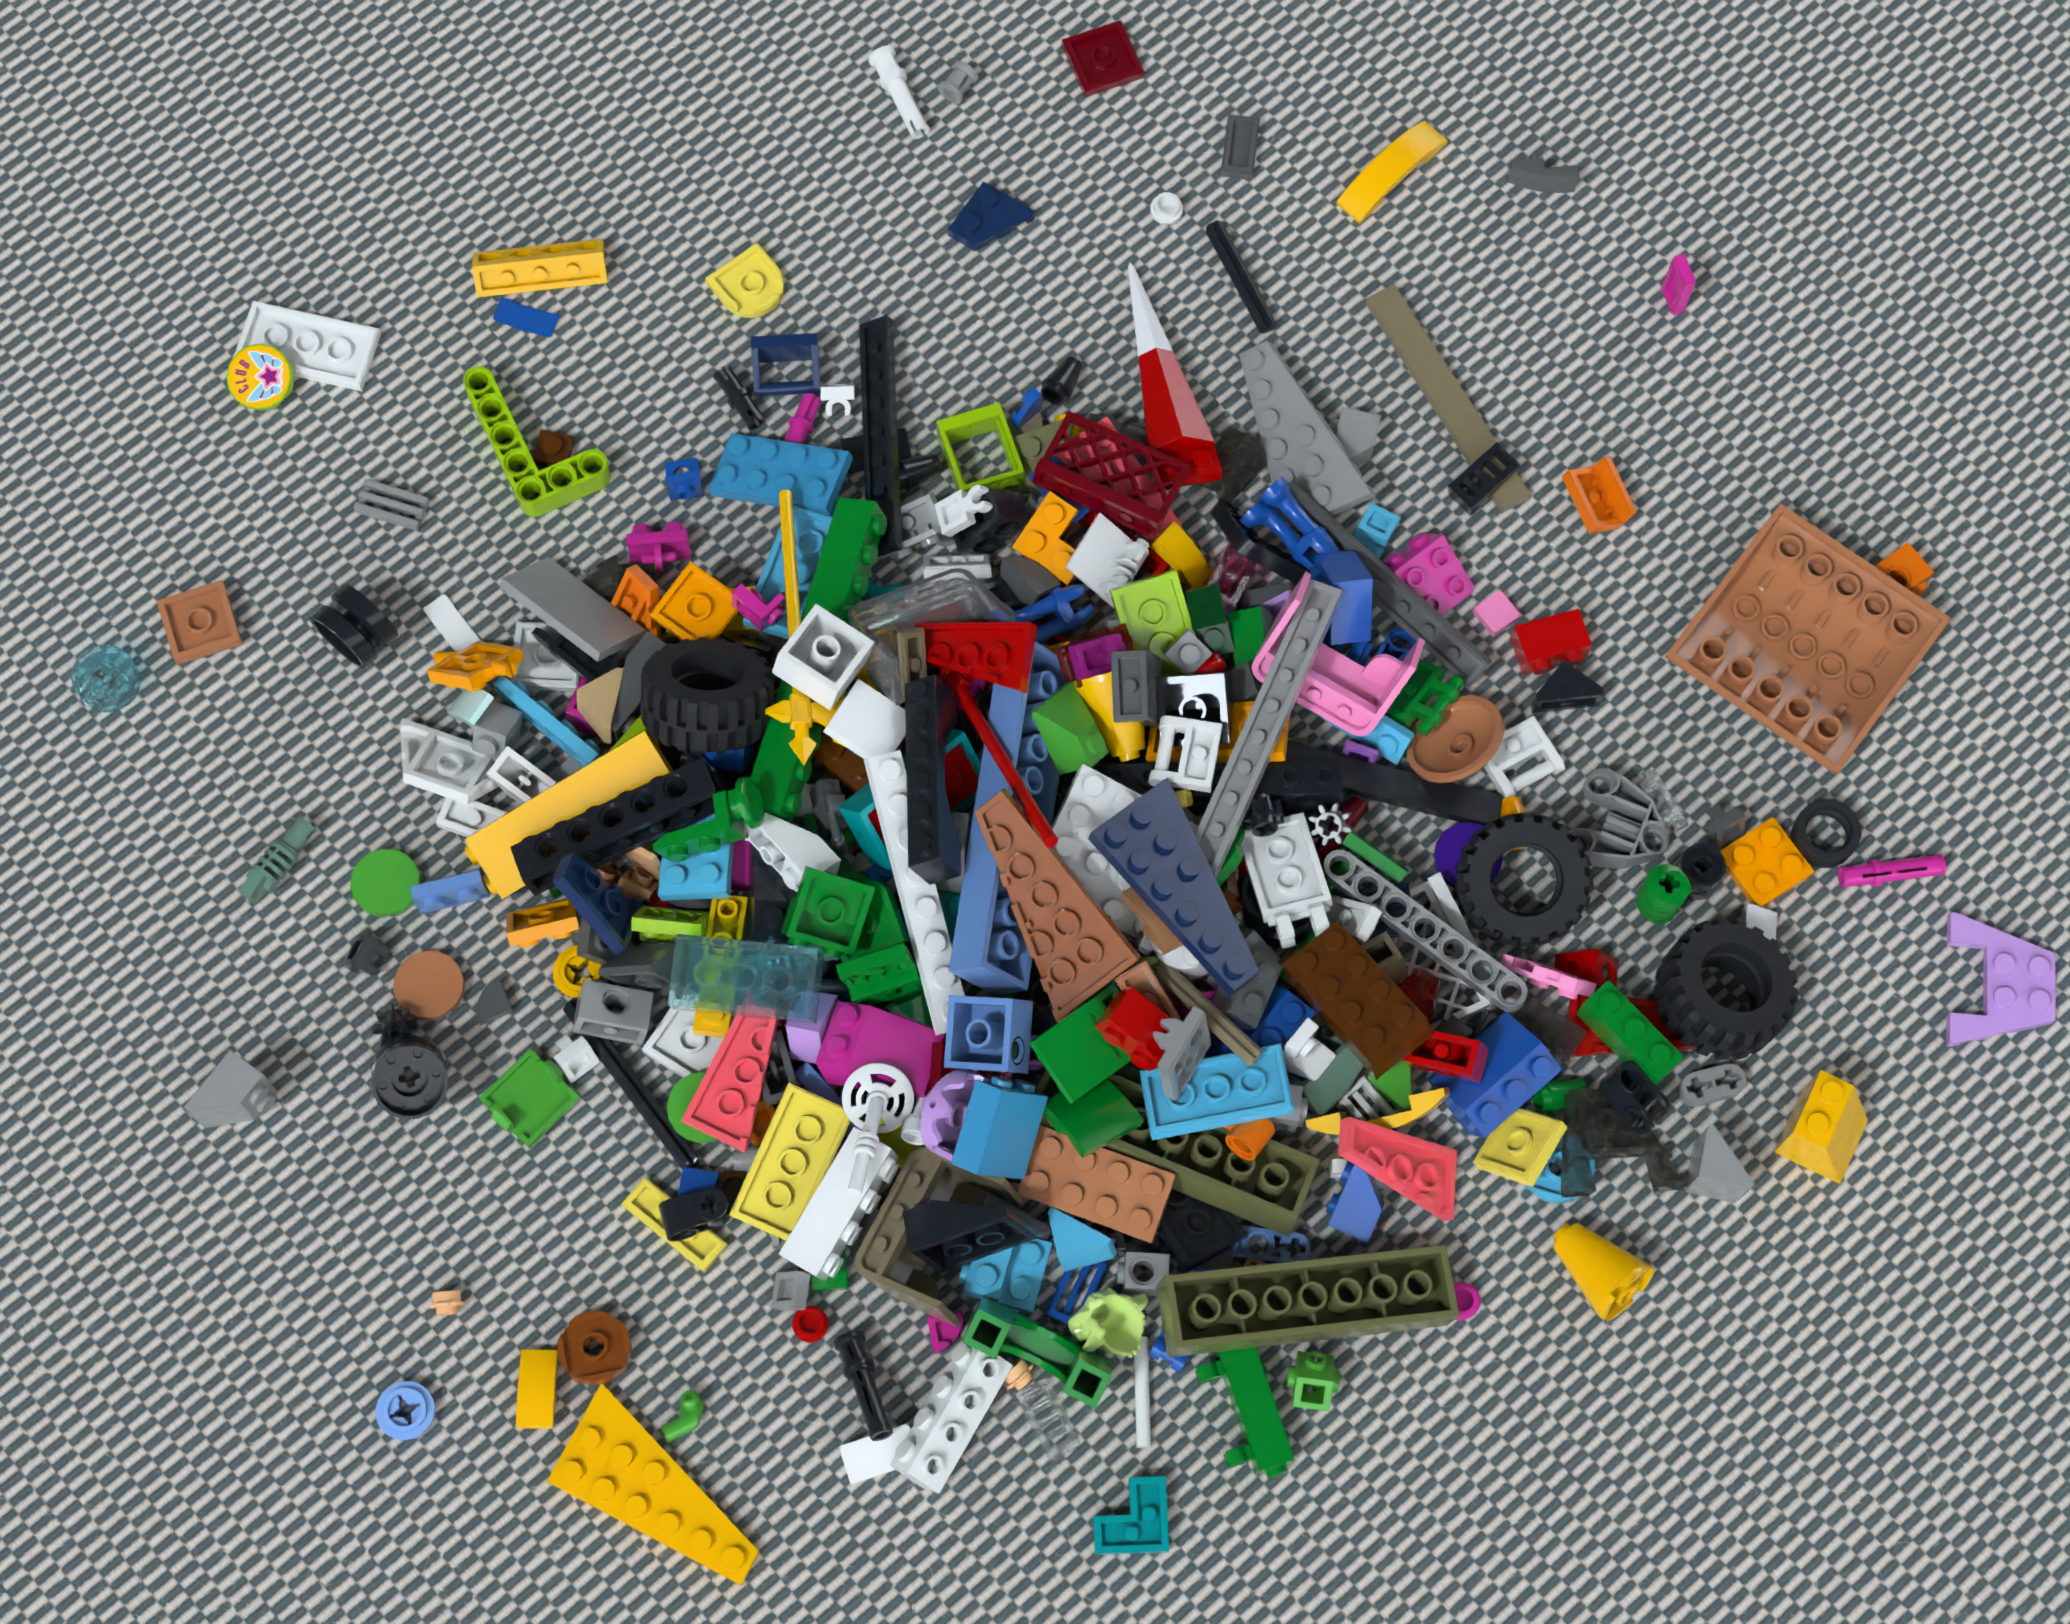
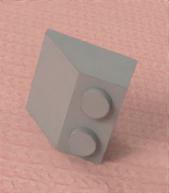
[184,1050,278,1128]

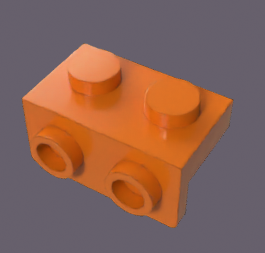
[1562,456,1636,534]

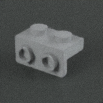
[881,492,941,561]

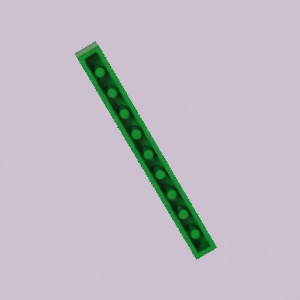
[750,497,887,824]

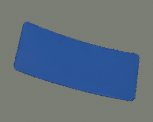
[493,297,560,337]

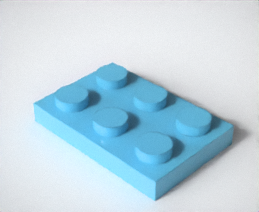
[658,812,734,901]

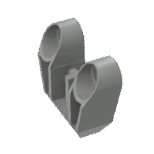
[1570,768,1669,869]

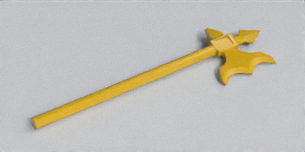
[765,490,847,765]

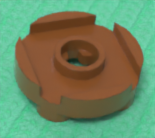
[557,1311,632,1385]

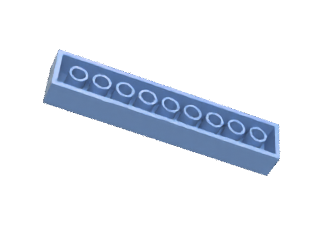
[949,641,1075,996]

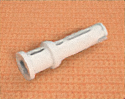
[868,45,930,139]

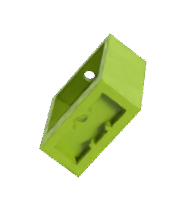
[936,402,1025,492]

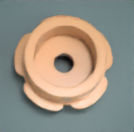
[429,1291,465,1315]
[1005,1357,1034,1390]

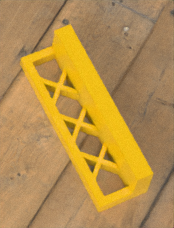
[472,238,608,297]

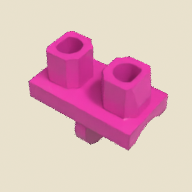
[626,521,691,573]

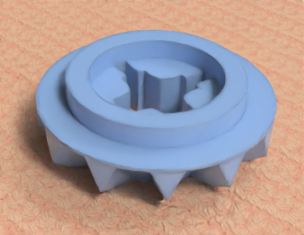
[376,1381,436,1441]

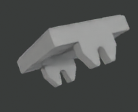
[1153,1006,1211,1101]

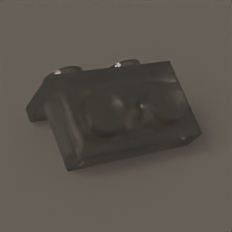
[1199,427,1267,502]

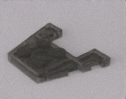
[1561,1088,1688,1197]

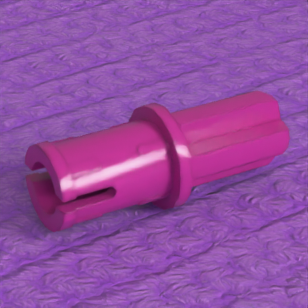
[784,393,821,444]

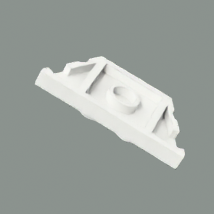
[400,718,499,805]

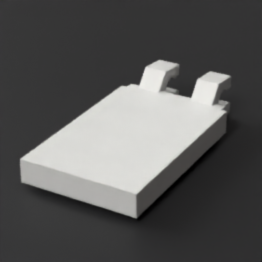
[1240,812,1332,949]

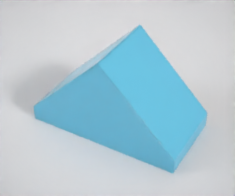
[1047,1207,1117,1272]

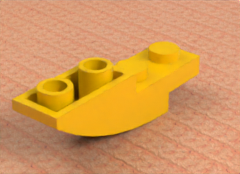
[693,895,748,1038]

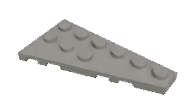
[1239,341,1377,516]

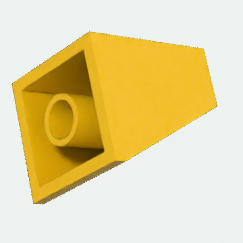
[1774,1070,1868,1184]

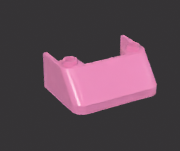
[1252,572,1425,736]

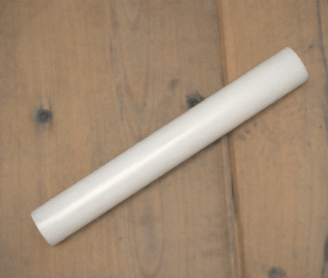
[1134,1336,1151,1448]

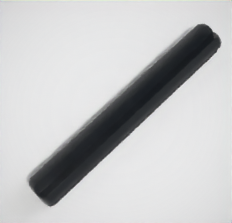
[1206,220,1276,334]

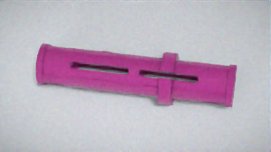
[1837,854,1946,888]

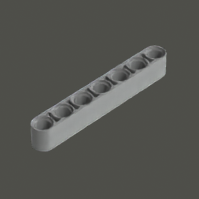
[1324,850,1527,1012]

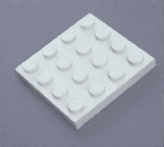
[1051,764,1198,955]

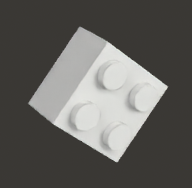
[772,604,875,711]

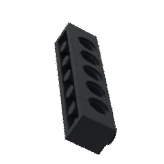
[510,757,720,896]

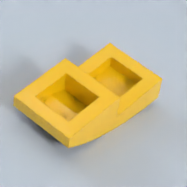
[1150,520,1212,589]
[516,1349,559,1429]

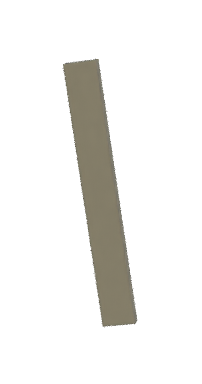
[1365,284,1531,513]

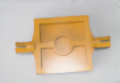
[427,641,524,692]

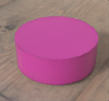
[1453,1282,1480,1321]

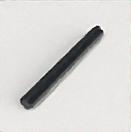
[563,997,699,1169]

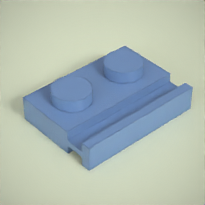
[410,869,489,915]

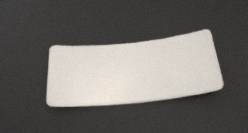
[423,594,481,652]

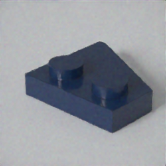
[948,181,1035,251]

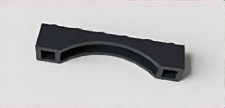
[905,674,961,885]

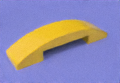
[1336,121,1448,224]
[1305,1087,1450,1135]

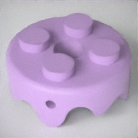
[920,1069,991,1161]

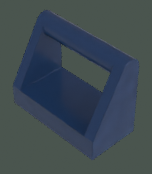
[751,333,821,397]

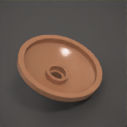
[1406,695,1504,783]

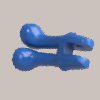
[1240,476,1340,571]
[993,583,1094,644]

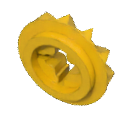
[553,945,608,998]

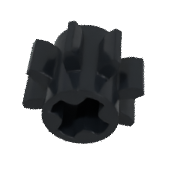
[1242,793,1284,837]
[372,1003,418,1047]

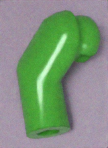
[661,1390,704,1443]

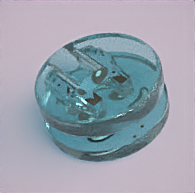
[71,645,141,713]

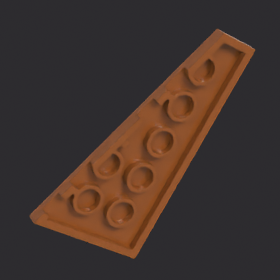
[974,788,1141,1022]

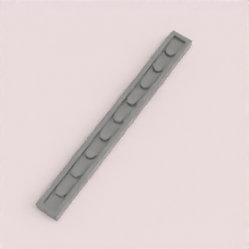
[1195,579,1343,879]

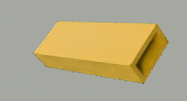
[464,729,673,899]

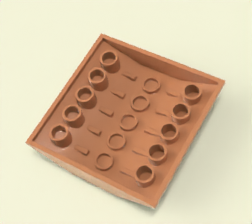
[1665,503,1951,776]

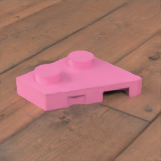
[1501,954,1596,1000]

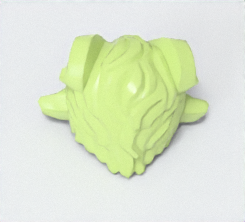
[1068,1287,1149,1358]

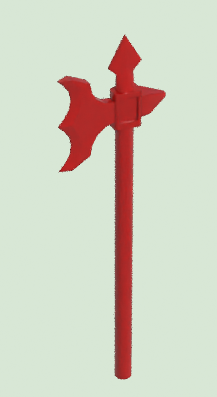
[897,664,1058,848]

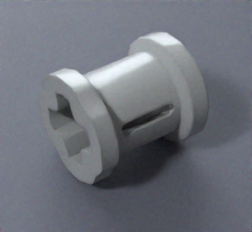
[938,60,979,104]

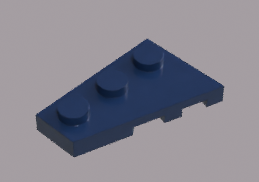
[553,853,643,955]

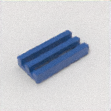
[1045,1261,1108,1325]

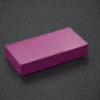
[1661,253,1696,315]

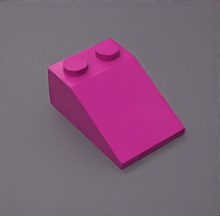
[815,1001,946,1098]

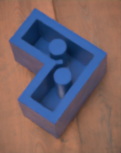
[1309,550,1373,645]

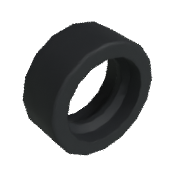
[1791,799,1861,868]

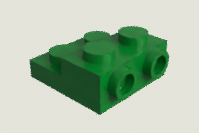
[781,866,875,958]

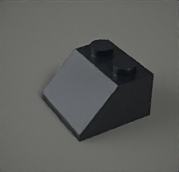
[1156,671,1234,747]

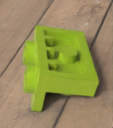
[631,906,710,948]

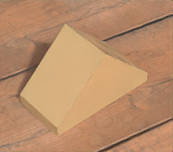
[577,667,624,743]

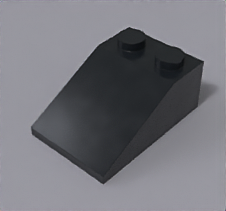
[746,843,797,941]
[902,1200,1038,1273]

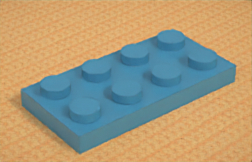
[708,433,853,515]

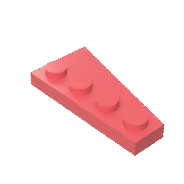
[681,994,781,1154]

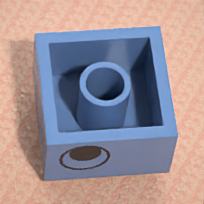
[944,995,1033,1074]

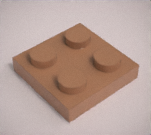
[156,580,243,665]

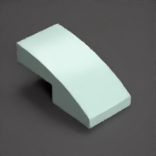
[447,689,494,727]

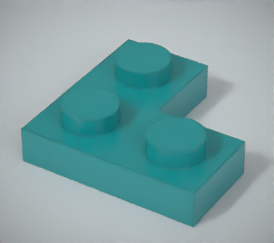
[1093,1476,1169,1555]

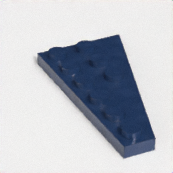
[1088,777,1260,997]

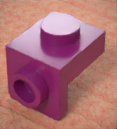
[1068,633,1127,680]

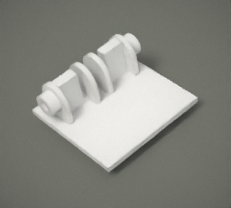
[1065,513,1149,608]

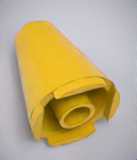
[1073,671,1145,762]
[1553,1223,1654,1321]

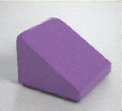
[1341,740,1379,763]

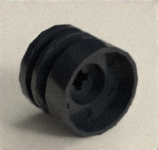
[371,1035,448,1119]

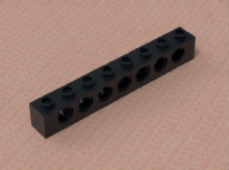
[1062,762,1344,812]

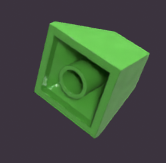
[1031,681,1109,775]

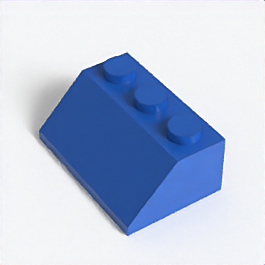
[1204,986,1316,1058]
[1427,1012,1562,1138]

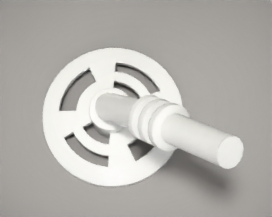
[842,1062,914,1196]

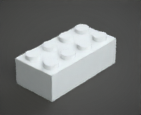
[779,1127,899,1282]

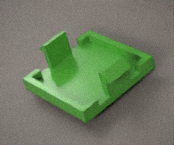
[479,1049,581,1149]

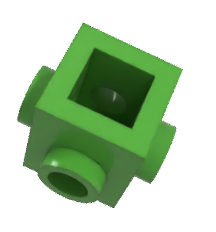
[1286,1351,1340,1411]

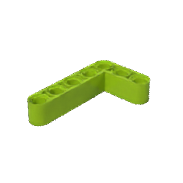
[463,366,611,517]

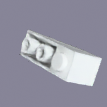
[743,812,841,893]

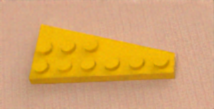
[547,1384,760,1586]

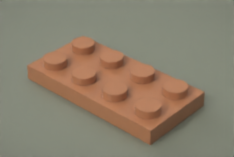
[1017,1125,1177,1243]

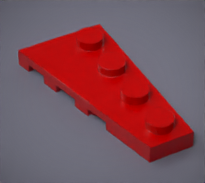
[915,622,1037,694]

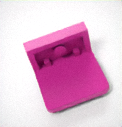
[1382,532,1474,616]

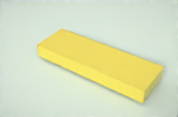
[622,1177,728,1273]

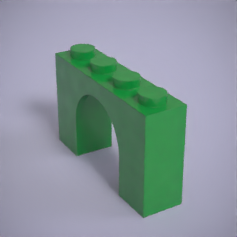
[962,1295,1113,1409]

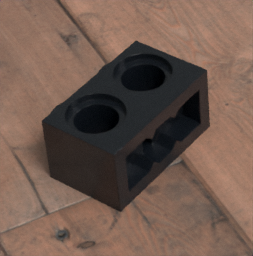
[953,489,1030,555]

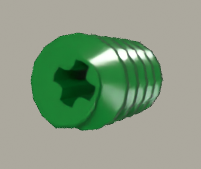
[1636,864,1692,925]

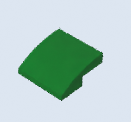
[836,943,924,1007]
[1044,1078,1144,1158]

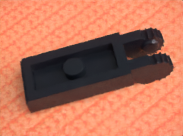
[531,627,623,683]

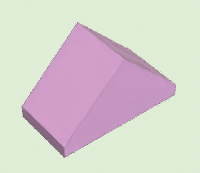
[785,992,839,1064]

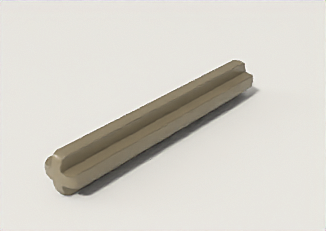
[1153,961,1262,1066]

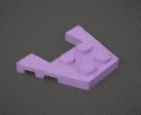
[1946,912,2056,1047]

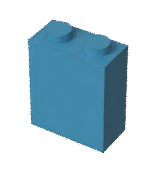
[951,1076,1048,1179]

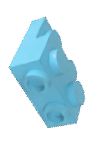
[958,1239,1052,1314]

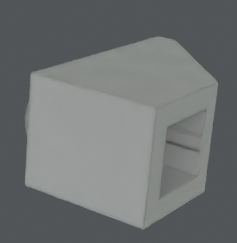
[1330,407,1381,467]

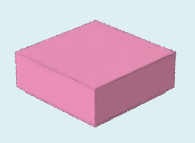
[1472,590,1521,637]

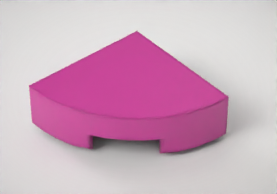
[927,1311,963,1355]

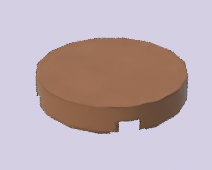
[393,951,465,1021]

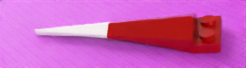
[1128,263,1222,486]

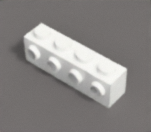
[890,1342,1013,1494]

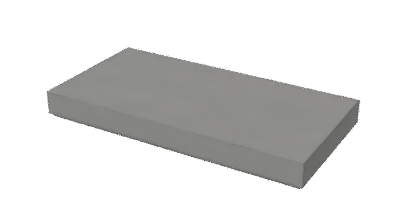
[500,557,646,662]

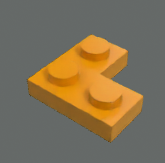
[1012,491,1079,586]

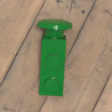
[653,777,765,862]

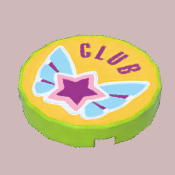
[226,344,295,411]

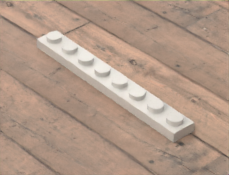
[864,750,965,1036]

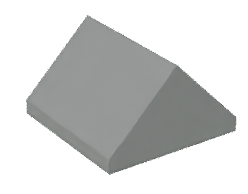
[1685,1124,1755,1203]

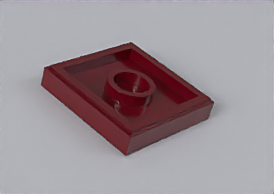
[1062,20,1144,97]

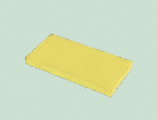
[729,1083,850,1241]

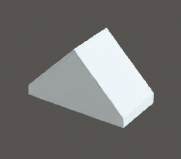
[486,746,557,804]

